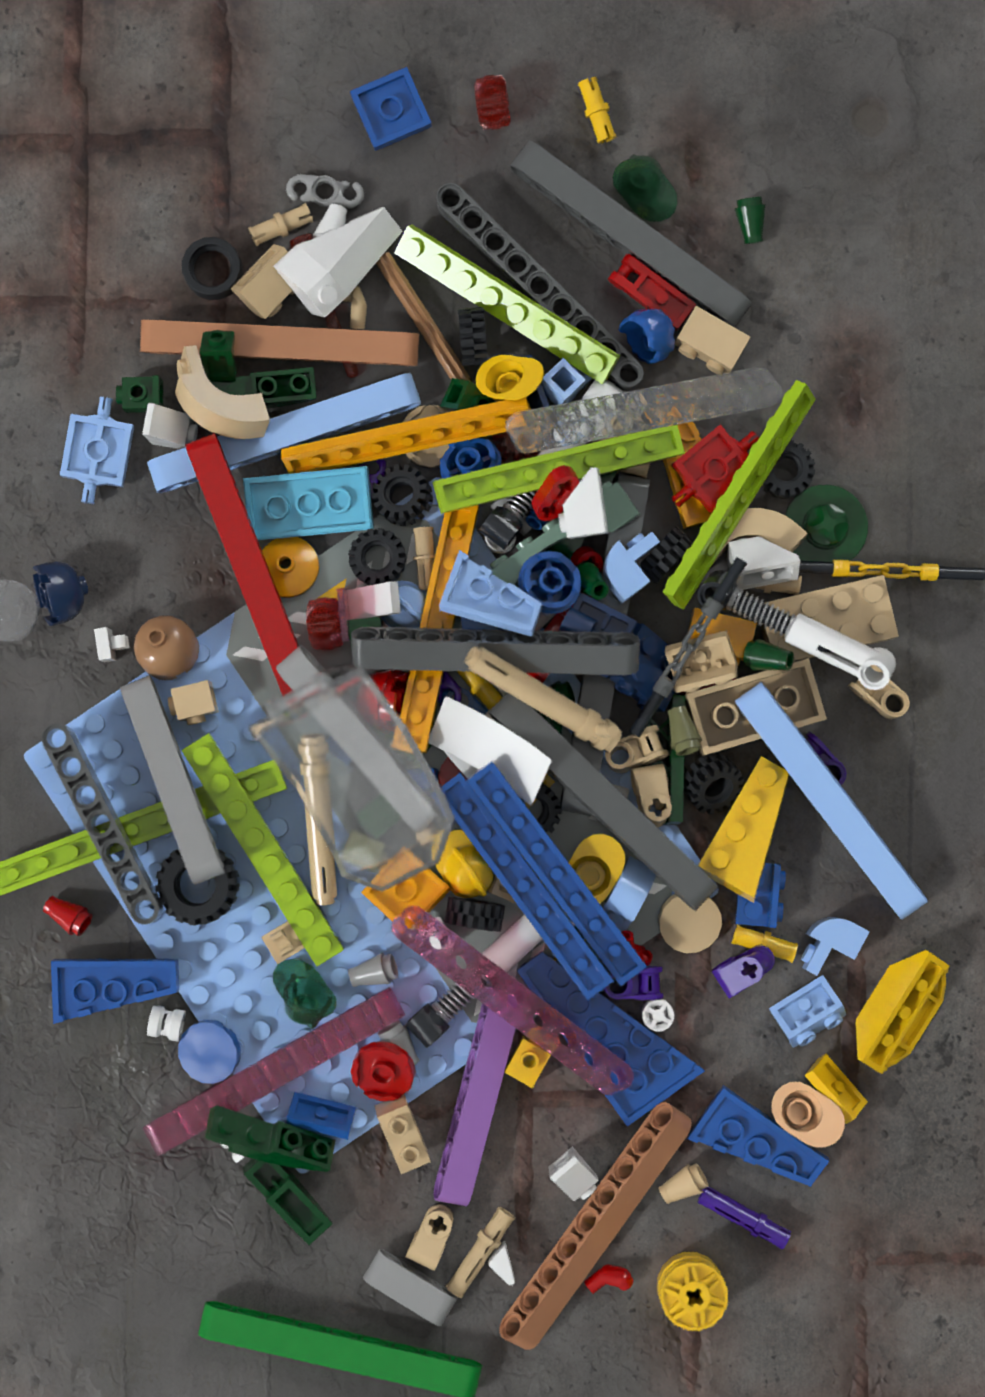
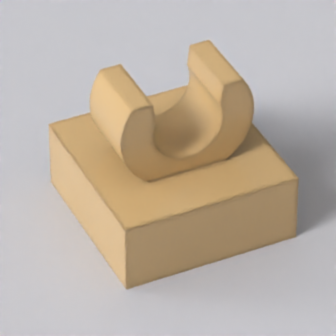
[261,921,305,964]

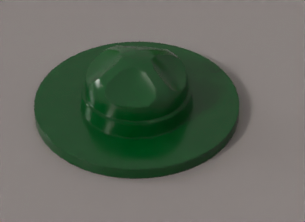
[785,485,868,562]

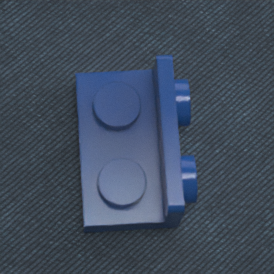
[735,863,786,928]

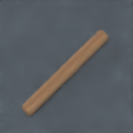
[376,252,470,381]

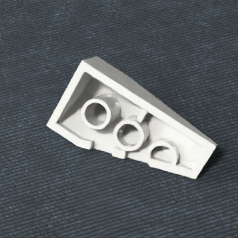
[273,207,402,317]

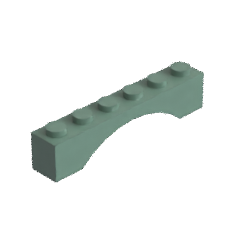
[490,481,641,587]

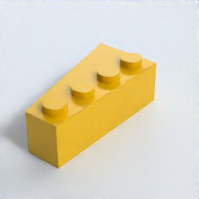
[698,756,789,903]

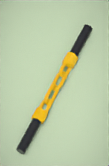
[799,559,985,581]

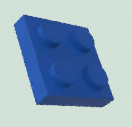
[350,67,432,151]

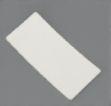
[429,697,551,805]

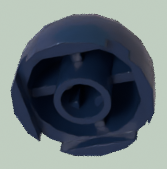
[33,562,88,626]

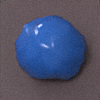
[618,309,675,364]

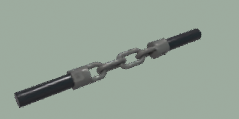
[629,557,748,738]

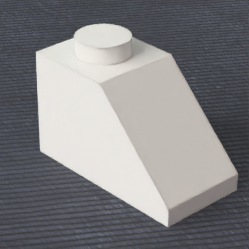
[143,403,198,449]
[559,467,609,539]
[727,537,800,590]
[548,1146,599,1201]

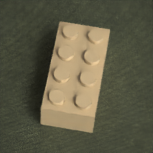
[760,575,899,662]
[685,658,827,756]

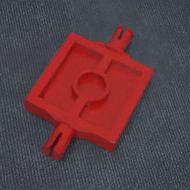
[671,424,759,514]

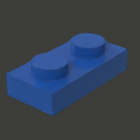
[286,1092,356,1140]

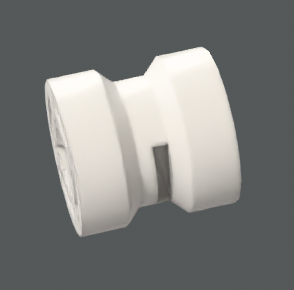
[147,1004,186,1042]

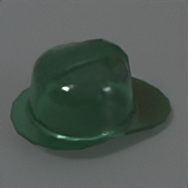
[612,154,678,222]
[273,959,337,1029]

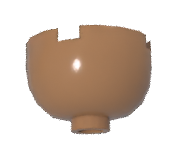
[133,615,200,680]

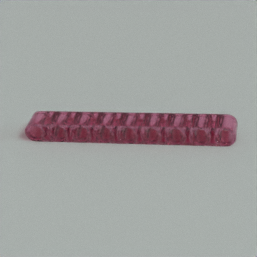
[391,906,634,1095]
[142,987,406,1156]

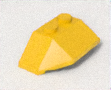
[856,950,949,1074]

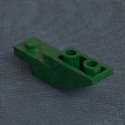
[210,367,317,409]
[204,1105,336,1172]

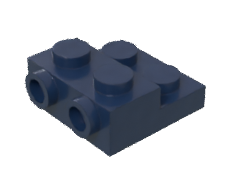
[609,623,675,712]

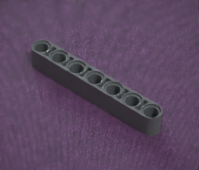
[41,724,164,924]

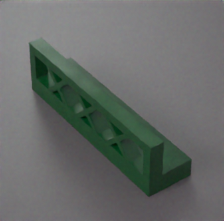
[641,695,685,825]

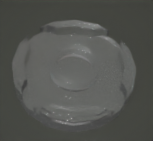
[0,579,40,643]

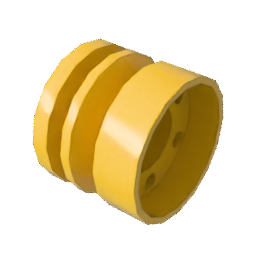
[657,1252,728,1331]

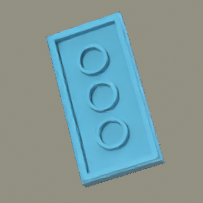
[243,466,374,541]

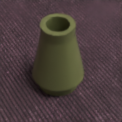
[668,706,702,756]

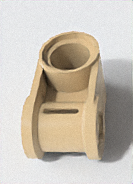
[848,665,910,719]
[605,725,669,773]
[630,764,672,828]
[405,1204,454,1270]

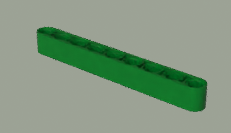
[198,1301,482,1397]

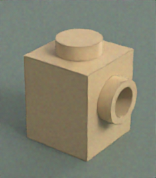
[168,680,219,725]

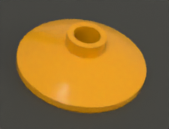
[262,537,319,598]

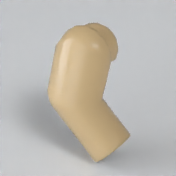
[343,286,367,329]

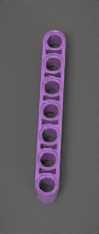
[433,986,522,1207]

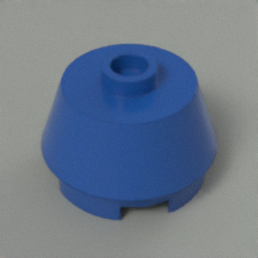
[440,438,501,479]
[518,551,581,614]

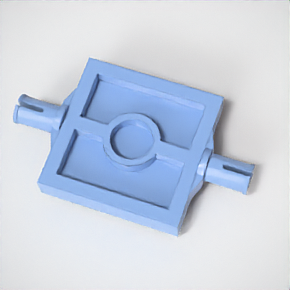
[60,397,134,504]

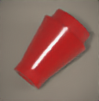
[43,895,92,936]

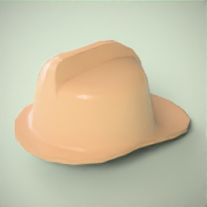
[772,1082,845,1147]

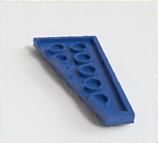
[516,951,705,1127]

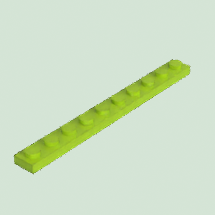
[0,759,288,896]

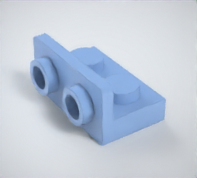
[769,975,846,1048]

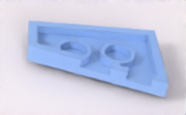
[439,550,542,637]

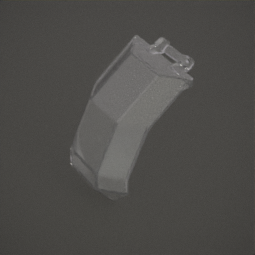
[248,666,455,892]

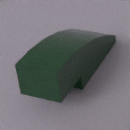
[243,1159,333,1245]

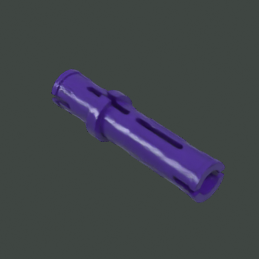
[697,1186,792,1250]

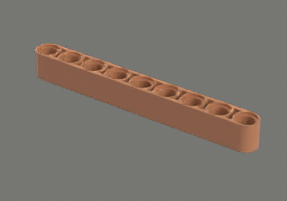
[140,320,419,366]
[499,1102,692,1350]

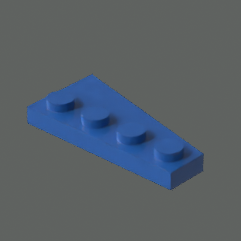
[51,959,179,1024]
[687,1085,829,1187]

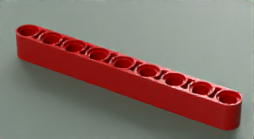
[185,433,302,708]

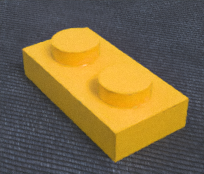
[804,1053,868,1124]

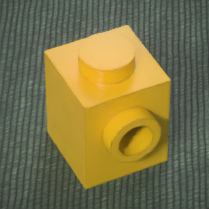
[504,1035,551,1088]

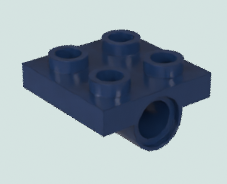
[559,592,638,679]

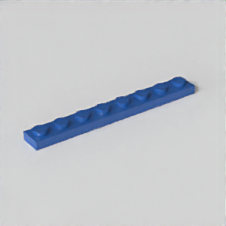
[466,761,647,986]
[435,773,614,1000]

